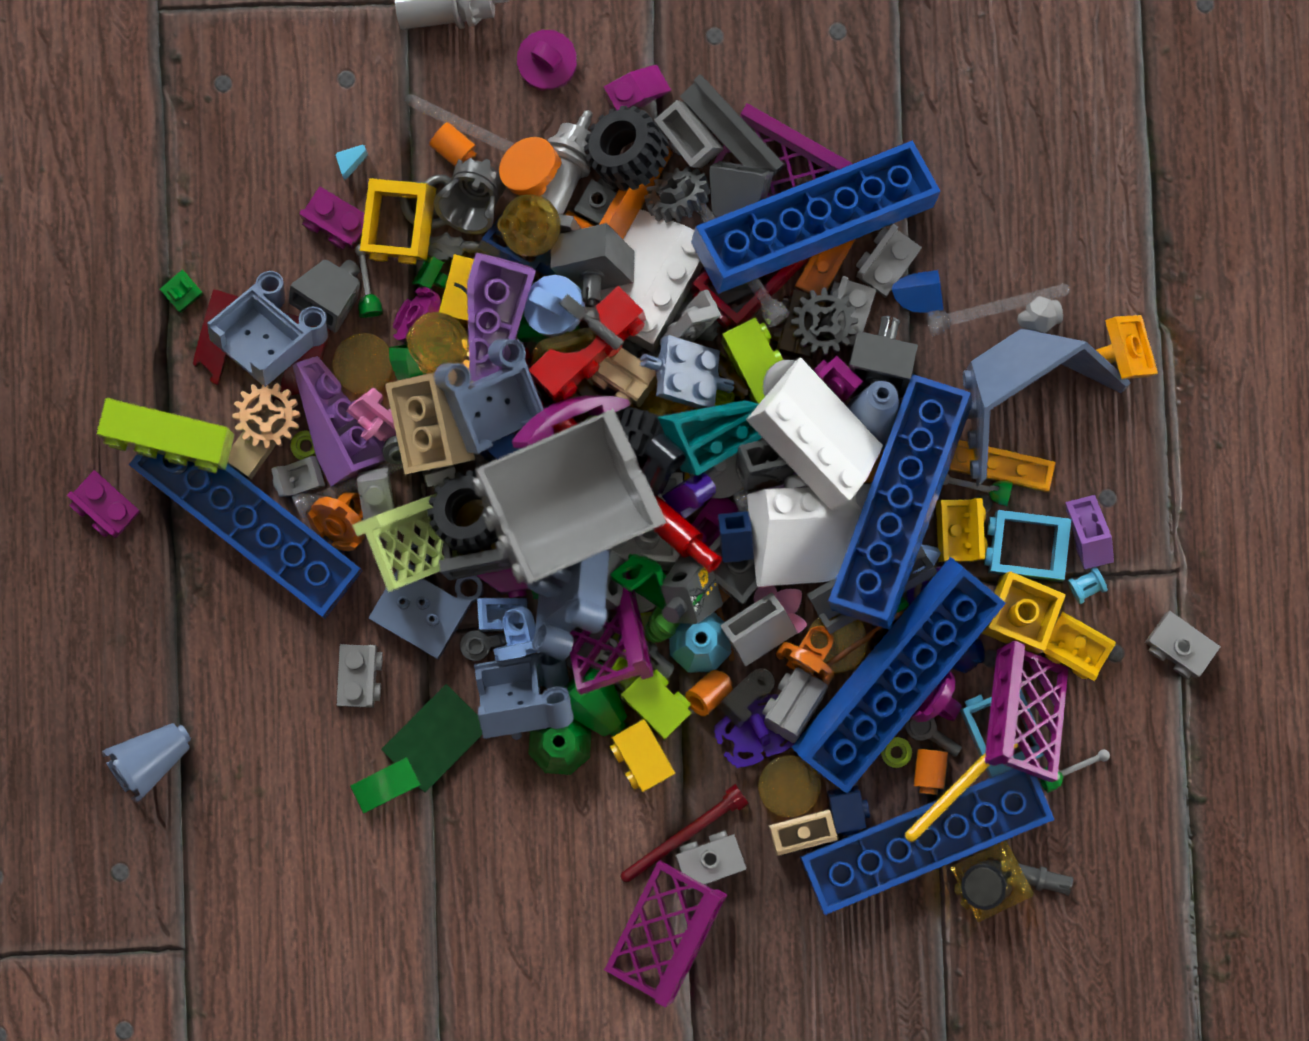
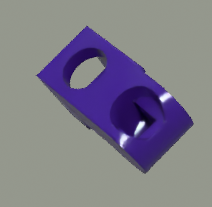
[662,473,716,518]

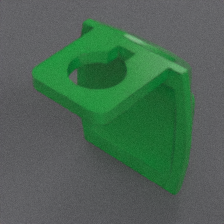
[611,553,666,610]

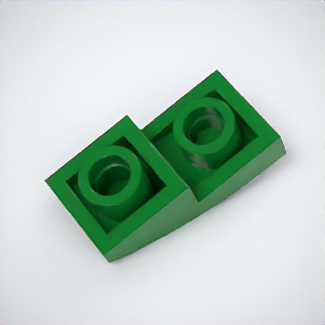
[350,757,420,814]

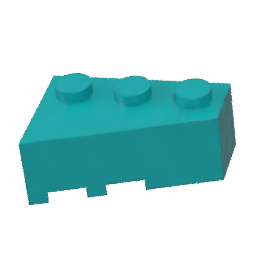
[658,400,763,476]

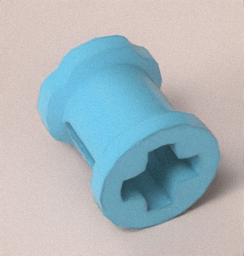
[1067,567,1108,604]

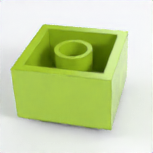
[621,669,691,741]

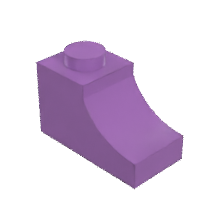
[1065,495,1114,569]

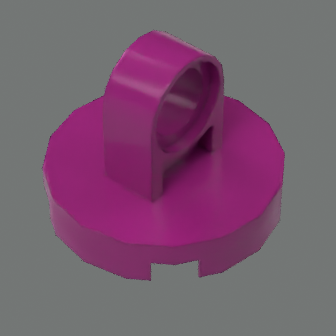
[517,30,577,91]
[393,287,453,346]
[911,671,962,722]

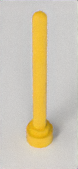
[905,743,1018,842]

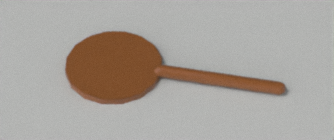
[826,606,908,667]

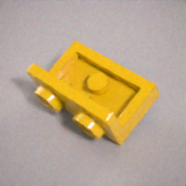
[936,498,987,562]
[1044,611,1116,681]

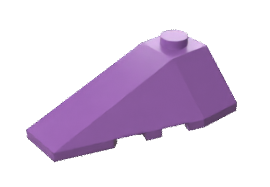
[467,252,536,382]
[293,356,386,486]

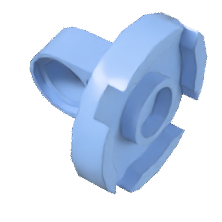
[524,275,585,338]
[493,607,541,661]

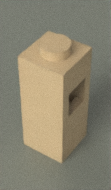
[228,399,294,480]

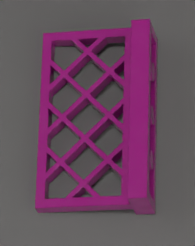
[713,103,853,198]
[570,571,654,695]
[984,641,1069,783]
[604,861,727,1008]

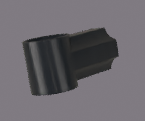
[642,433,686,496]

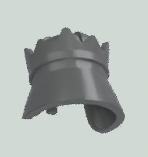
[434,158,506,234]

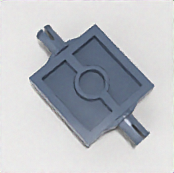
[640,335,734,409]

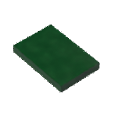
[381,684,483,793]

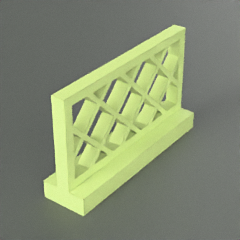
[353,493,460,592]

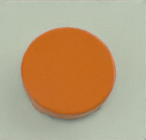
[499,137,562,197]

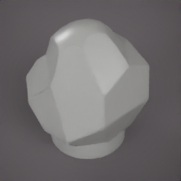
[1017,296,1063,333]

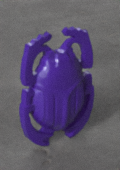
[714,694,802,769]

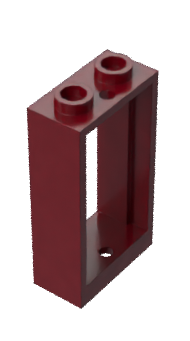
[691,257,810,329]

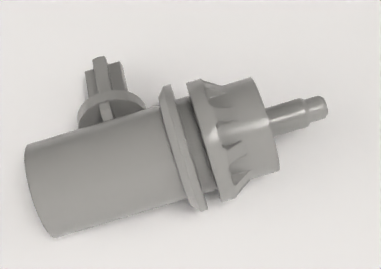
[395,0,510,30]
[498,110,593,215]

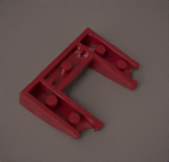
[192,289,331,404]

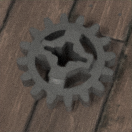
[644,166,711,223]
[791,288,858,356]

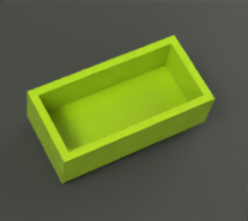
[721,317,783,404]
[97,398,235,473]

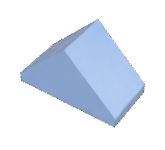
[477,598,527,632]

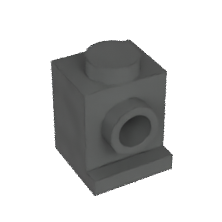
[574,178,617,225]

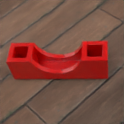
[528,286,647,403]

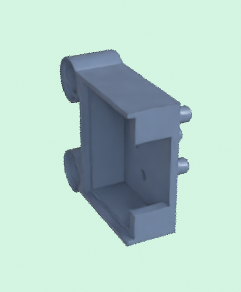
[207,271,328,387]
[434,339,544,454]
[369,543,484,660]
[527,550,609,661]
[474,653,574,740]

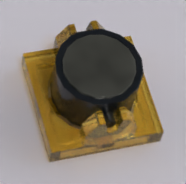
[950,840,1034,922]

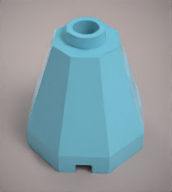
[669,612,731,673]

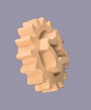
[232,383,301,449]

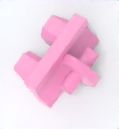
[346,388,396,442]

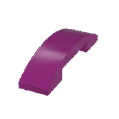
[512,396,630,448]

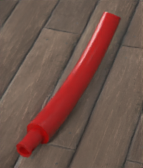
[552,418,722,573]

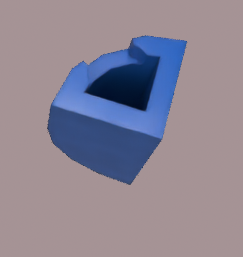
[892,270,944,313]

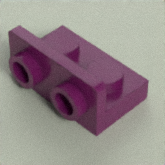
[299,186,364,250]
[813,356,863,404]
[67,470,141,538]

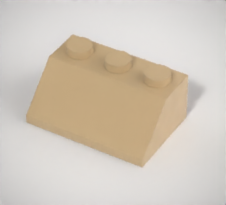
[385,370,475,474]

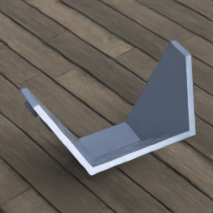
[963,329,1131,487]

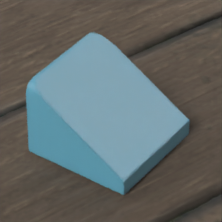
[335,145,368,180]

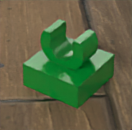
[412,257,448,289]
[160,269,204,313]

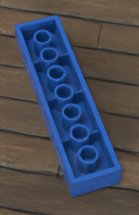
[691,140,941,294]
[828,374,973,630]
[129,453,363,619]
[792,557,1006,794]
[799,762,1055,915]

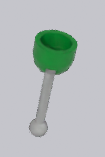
[355,245,383,318]
[943,474,1013,506]
[1039,749,1110,793]

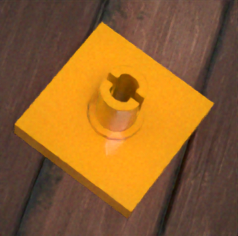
[1096,315,1158,379]

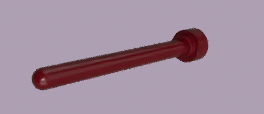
[621,784,749,883]

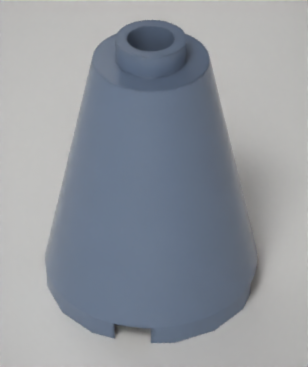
[847,381,901,449]
[102,723,191,803]

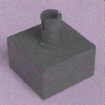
[550,223,634,307]
[848,316,918,398]

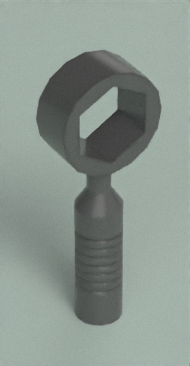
[559,294,624,351]

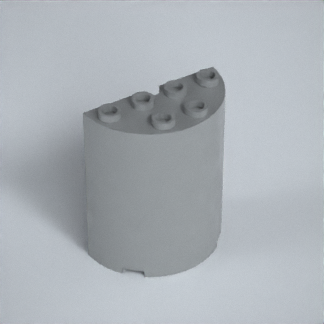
[472,410,667,584]

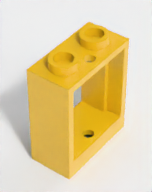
[360,178,436,265]

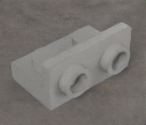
[856,224,922,298]
[820,276,877,347]
[658,290,721,345]
[337,644,383,708]

